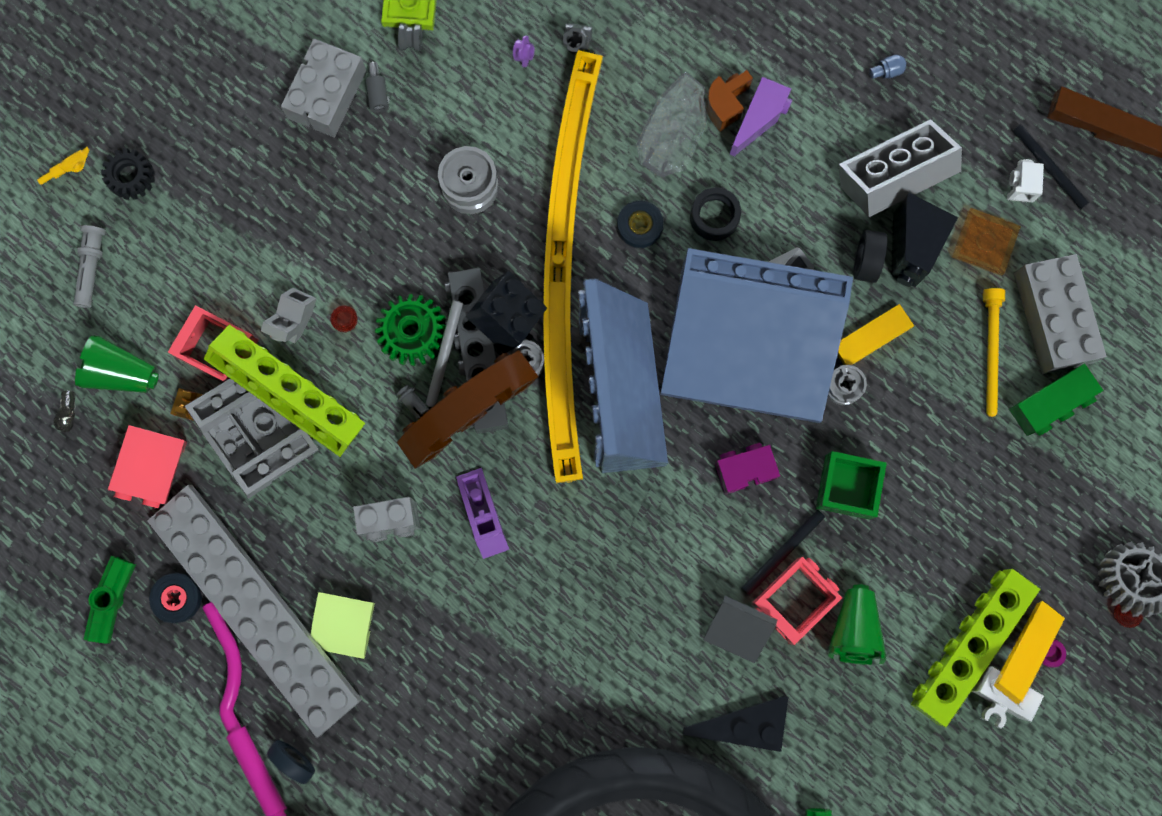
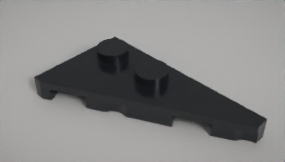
[682,696,789,752]

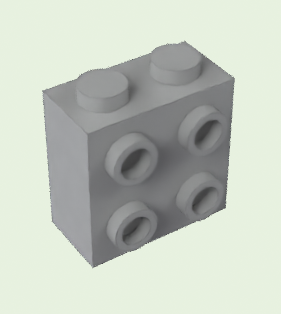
[353,497,421,542]

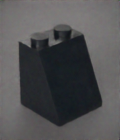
[891,193,958,287]

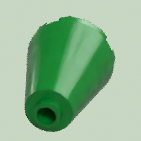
[75,335,159,393]
[828,584,886,665]

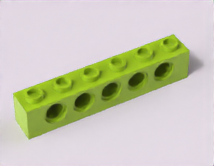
[204,324,365,457]
[910,569,1040,728]

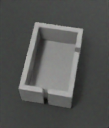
[281,39,366,138]

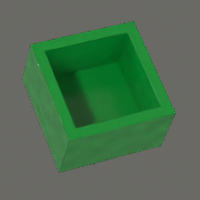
[816,451,887,520]

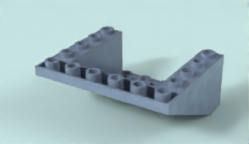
[660,248,853,423]
[579,279,668,473]

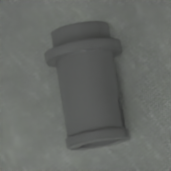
[396,385,430,420]

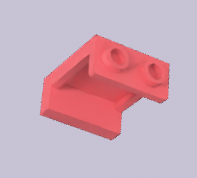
[108,425,187,509]

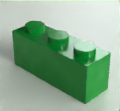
[1009,363,1104,436]

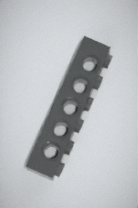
[445,268,509,434]

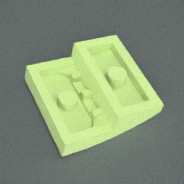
[311,592,375,659]

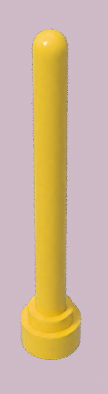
[983,288,1005,417]

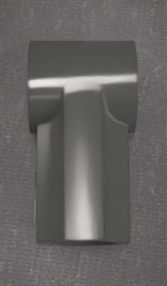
[563,23,592,52]

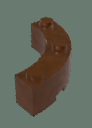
[397,350,539,469]

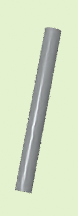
[425,300,463,407]

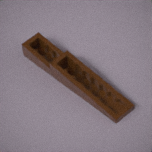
[1047,86,1162,158]

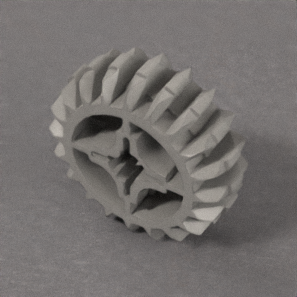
[1097,542,1162,618]

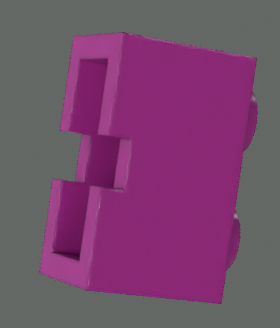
[715,443,780,495]

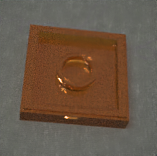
[952,208,1021,276]

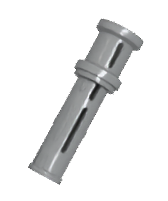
[73,225,106,308]

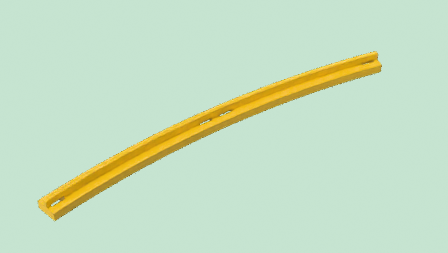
[543,50,603,484]

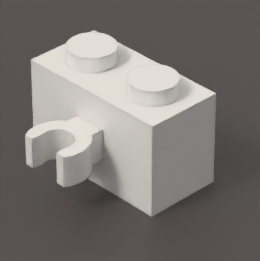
[971,666,1044,728]

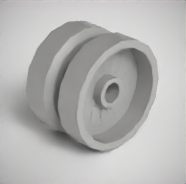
[438,146,499,214]

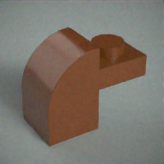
[706,70,753,132]

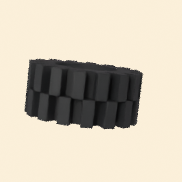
[101,148,155,200]

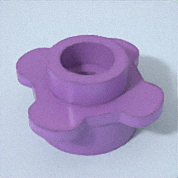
[513,36,535,67]

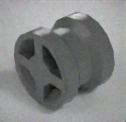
[398,24,423,51]

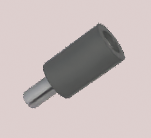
[366,62,389,113]

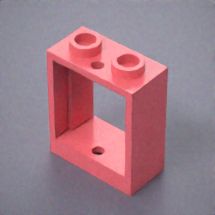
[168,305,259,382]
[751,557,842,645]

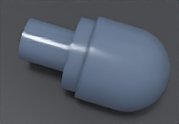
[869,55,906,79]

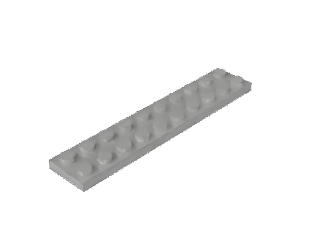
[147,485,362,738]

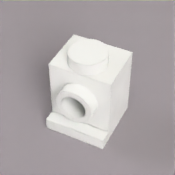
[1007,159,1044,202]

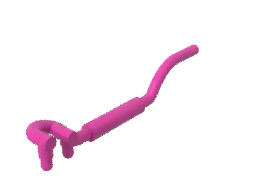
[202,602,287,816]

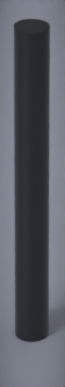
[1013,124,1089,210]
[741,510,825,595]

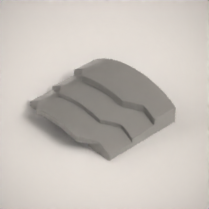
[185,371,319,499]

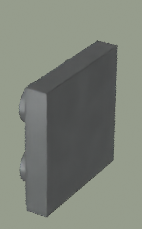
[703,596,777,664]

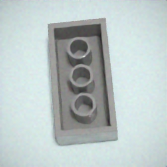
[839,119,962,217]
[1014,254,1107,374]

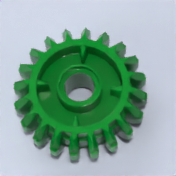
[375,294,447,366]

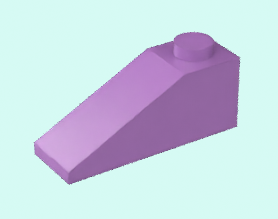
[730,77,792,156]
[456,468,510,559]

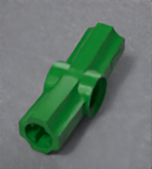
[83,556,136,644]

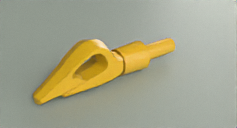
[37,147,89,185]

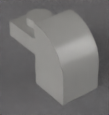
[261,288,317,343]

